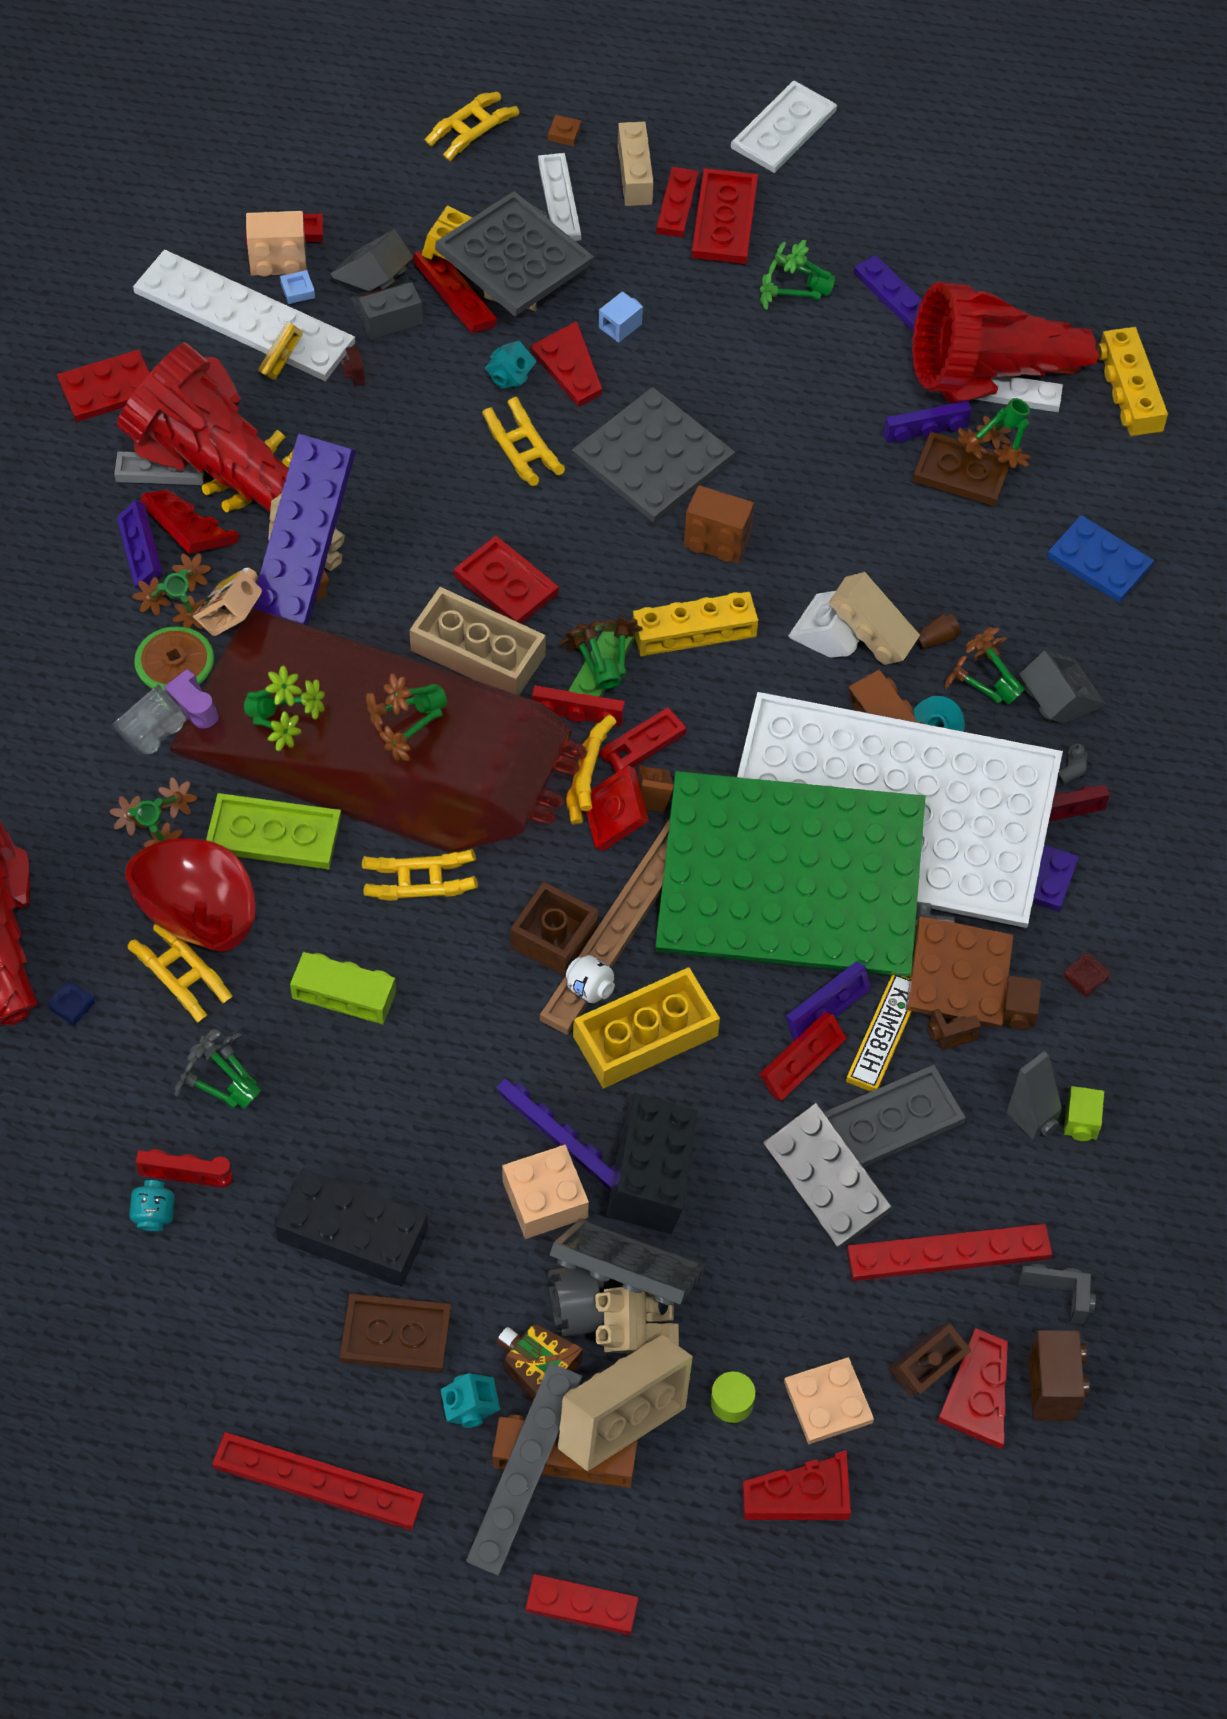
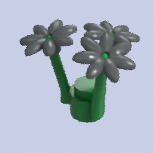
[174,1029,261,1109]

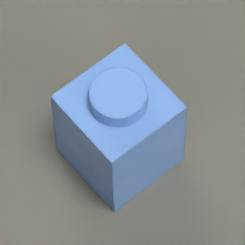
[599,291,643,342]

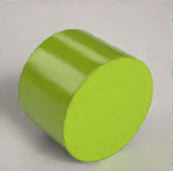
[711,1371,755,1423]

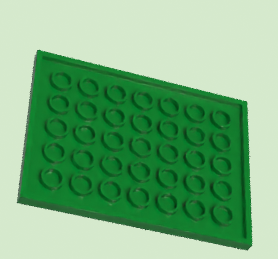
[655,771,926,977]

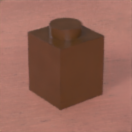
[1003,976,1042,1030]

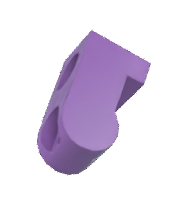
[164,669,219,728]

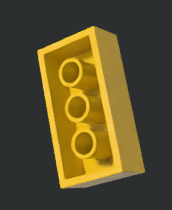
[573,967,720,1089]

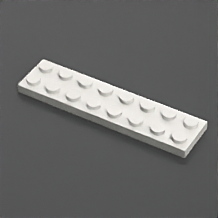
[133,249,355,381]

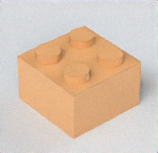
[246,211,307,277]
[502,1145,589,1239]

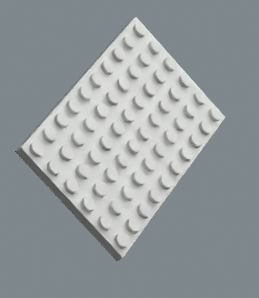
[737,692,1063,928]

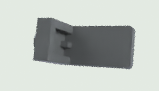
[1019,1264,1096,1324]

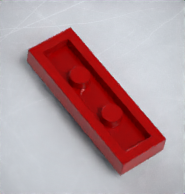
[656,167,699,238]
[532,685,625,727]
[759,1012,847,1101]
[526,1574,638,1635]

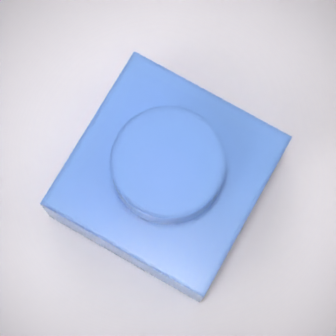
[280,270,315,304]

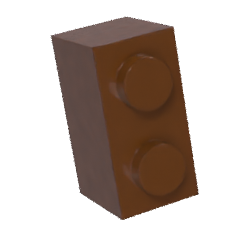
[888,1323,972,1396]

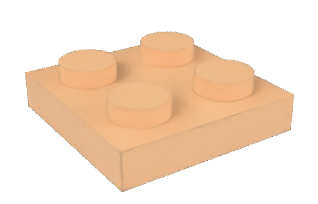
[784,1357,874,1445]

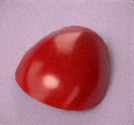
[125,838,256,952]

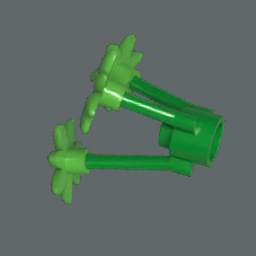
[760,240,835,310]

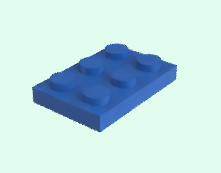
[1047,515,1154,603]

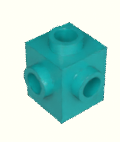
[485,341,537,389]
[440,1373,500,1428]

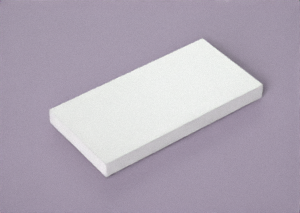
[731,81,837,173]

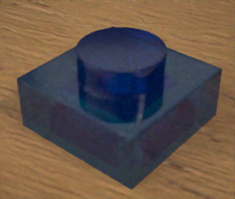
[47,980,95,1026]

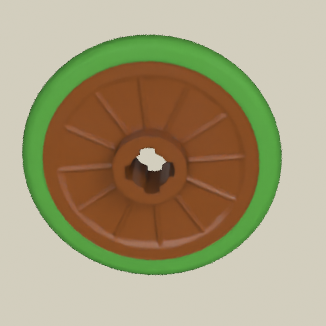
[135,626,214,693]

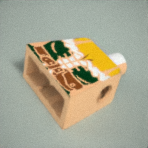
[192,568,262,636]

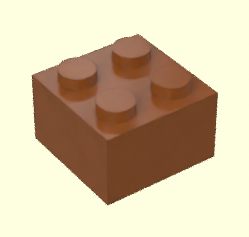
[684,485,754,564]

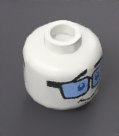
[566,955,615,1003]

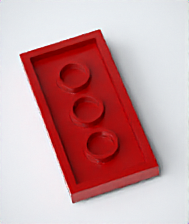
[691,168,758,264]

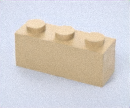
[618,122,653,206]
[828,572,920,665]

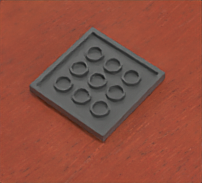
[435,191,594,316]
[572,387,735,522]
[549,1218,706,1306]

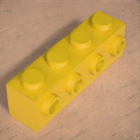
[1097,327,1168,436]
[632,592,758,656]

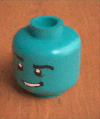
[129,1180,175,1231]

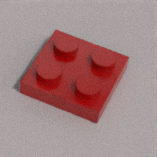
[586,766,649,851]

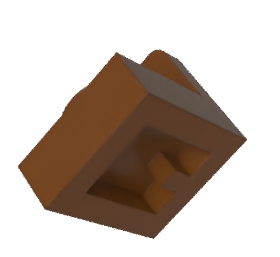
[927,1009,981,1051]

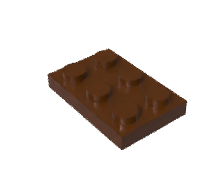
[912,432,1010,506]
[340,1294,451,1373]

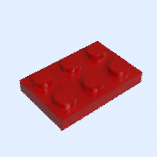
[57,350,149,422]
[454,536,559,624]

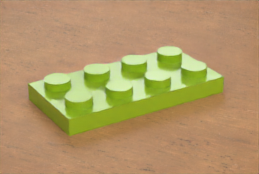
[206,793,341,870]

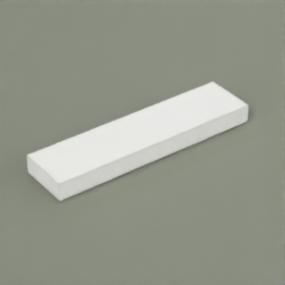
[538,153,581,241]

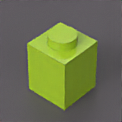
[1064,1086,1104,1141]

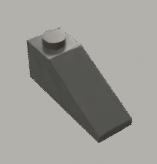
[1007,1051,1062,1140]

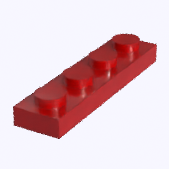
[413,250,497,334]

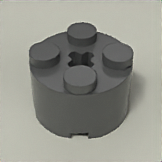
[548,1266,604,1338]

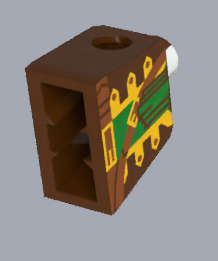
[497,1324,583,1401]

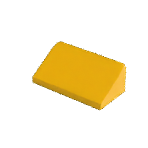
[258,322,303,380]

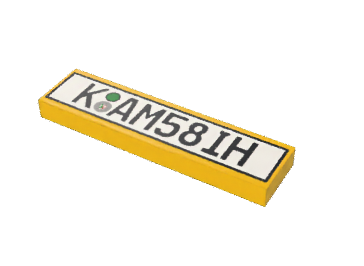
[846,975,912,1092]

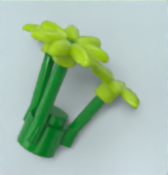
[244,666,325,751]

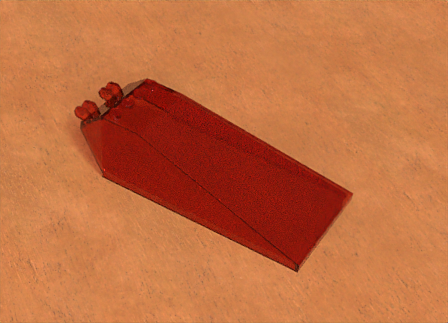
[170,608,588,853]

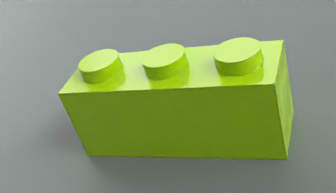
[290,952,396,1025]

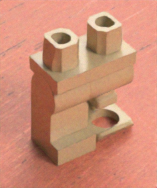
[595,1287,679,1354]

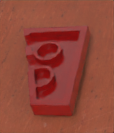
[530,321,602,407]
[141,489,240,553]
[937,1328,1008,1449]
[743,1450,851,1520]

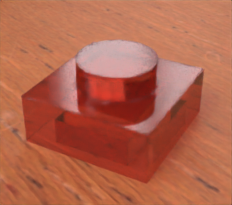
[342,346,365,387]
[1063,952,1110,998]

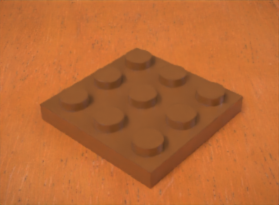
[906,916,1013,1028]

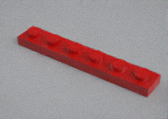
[847,1224,1052,1281]
[212,1432,424,1531]

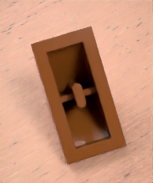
[637,765,674,812]

